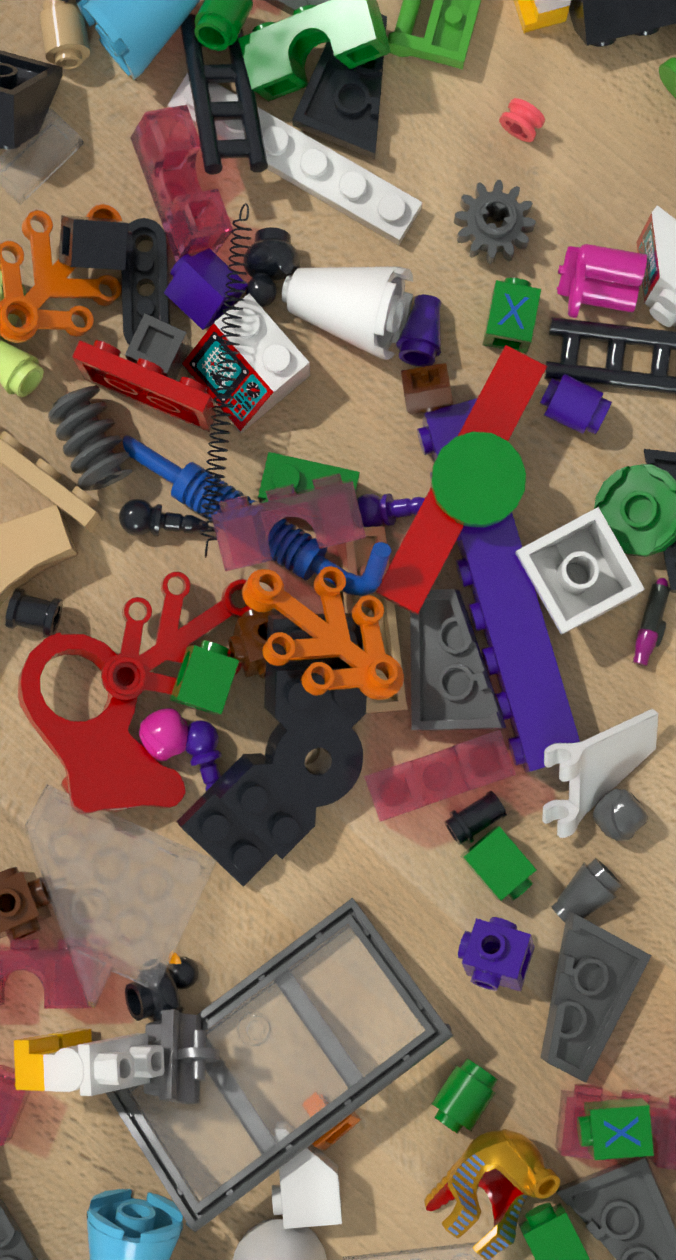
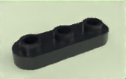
[121,218,170,346]

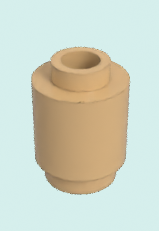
[39,0,90,69]

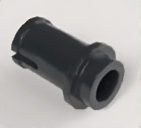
[444,790,507,845]

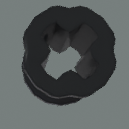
[5,587,63,638]

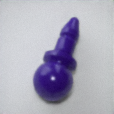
[352,493,425,527]
[186,720,223,791]

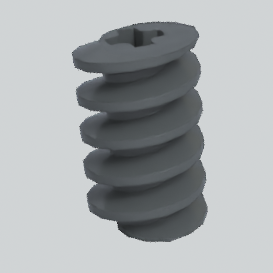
[48,385,133,491]

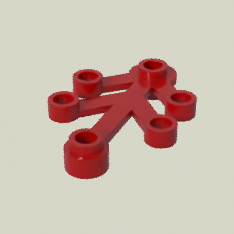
[101,572,252,700]

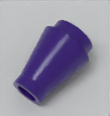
[396,294,442,367]

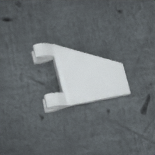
[542,709,659,838]

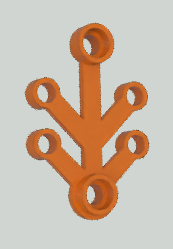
[0,204,122,343]
[242,566,404,700]

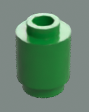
[195,0,253,51]
[431,1058,498,1134]

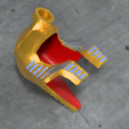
[424,1129,560,1260]

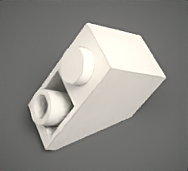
[272,1121,342,1229]

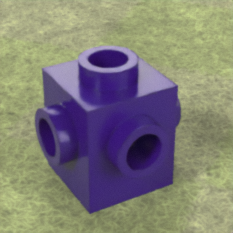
[458,917,535,992]

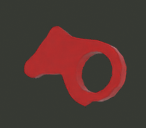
[18,632,186,815]

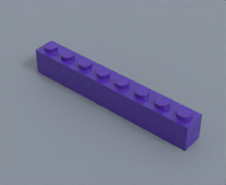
[417,398,580,773]

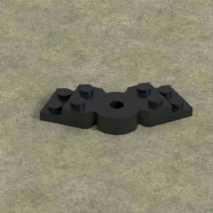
[176,613,367,887]

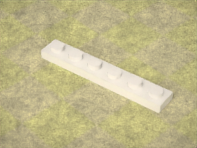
[167,73,423,246]

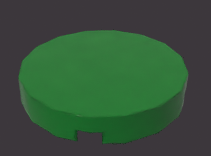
[431,432,526,528]
[594,464,676,557]

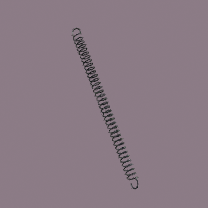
[198,203,252,558]

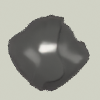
[593,788,648,841]

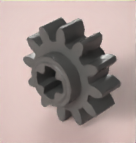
[454,180,536,264]

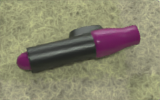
[632,577,670,667]

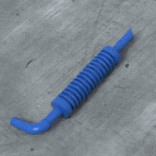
[123,435,391,596]

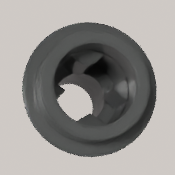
[551,858,622,922]

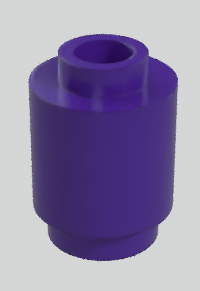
[540,374,612,435]

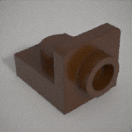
[401,363,453,415]

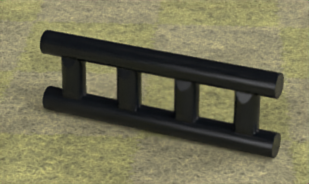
[180,14,268,175]
[544,317,676,395]

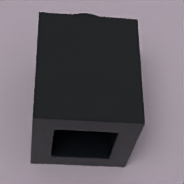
[59,215,133,270]

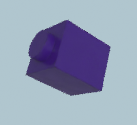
[164,248,248,330]

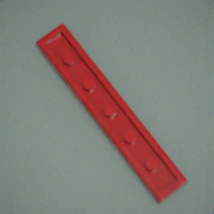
[376,345,547,615]

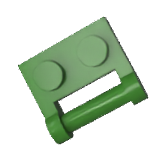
[388,0,482,69]

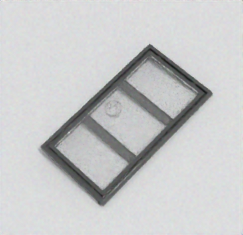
[106,898,454,1232]

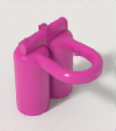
[556,244,647,318]

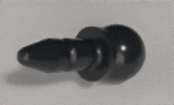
[119,499,209,536]

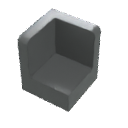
[125,313,191,380]

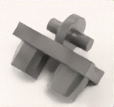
[144,1009,219,1104]

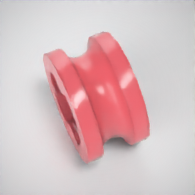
[499,98,545,142]

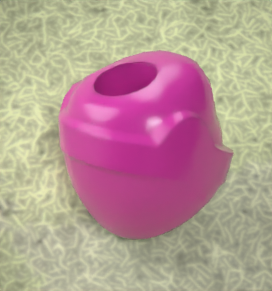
[139,708,188,761]

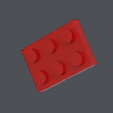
[72,340,216,432]

